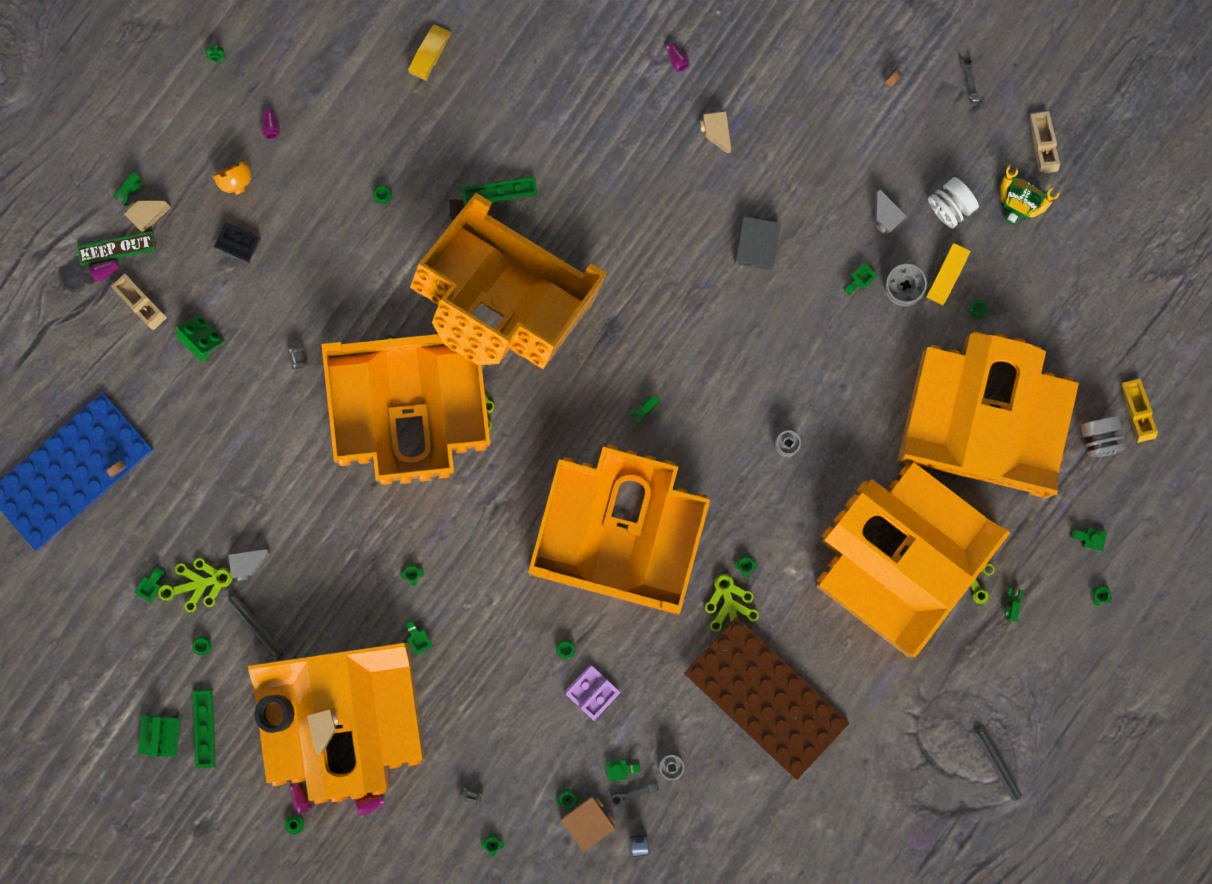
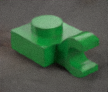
[113,172,143,206]
[844,263,878,296]
[628,396,660,425]
[1071,528,1107,551]
[135,568,165,603]
[1005,587,1023,622]
[405,620,433,656]
[606,759,641,781]

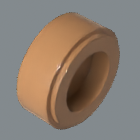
[885,69,902,87]
[106,460,126,477]

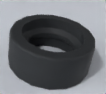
[254,695,295,733]

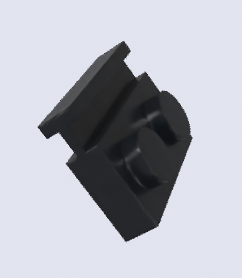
[214,222,261,263]

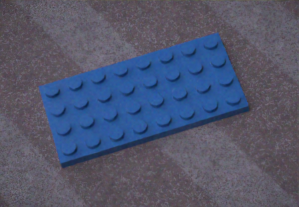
[0,393,153,551]

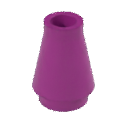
[666,43,690,72]
[262,109,280,139]
[88,259,119,283]
[289,783,312,814]
[355,794,385,816]

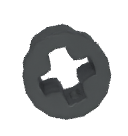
[287,346,308,370]
[460,786,483,807]

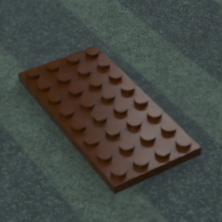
[684,617,849,780]

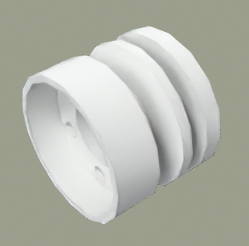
[928,177,979,229]

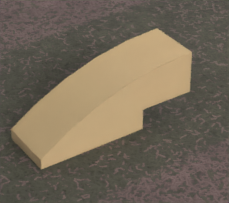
[1030,111,1060,174]
[111,274,167,330]

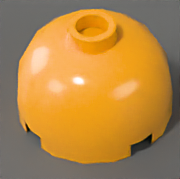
[212,160,252,195]

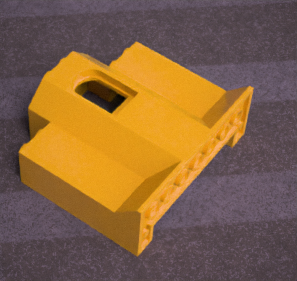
[410,193,607,369]
[897,332,1079,498]
[321,334,490,485]
[528,445,710,615]
[816,462,1010,657]
[248,643,426,804]

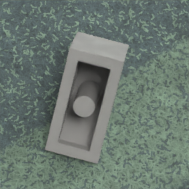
[875,190,907,235]
[229,549,270,581]

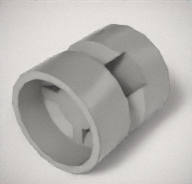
[774,430,801,457]
[659,754,685,781]

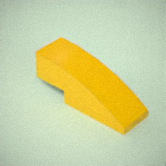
[408,24,451,81]
[926,243,971,306]
[1121,379,1158,443]

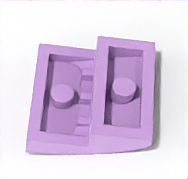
[564,664,620,721]

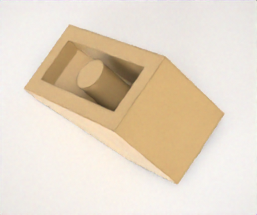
[700,112,731,153]
[124,201,171,233]
[307,709,339,755]

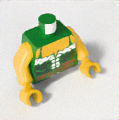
[1000,165,1060,225]

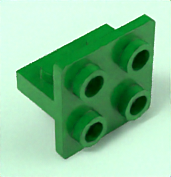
[175,315,225,363]
[138,715,181,757]

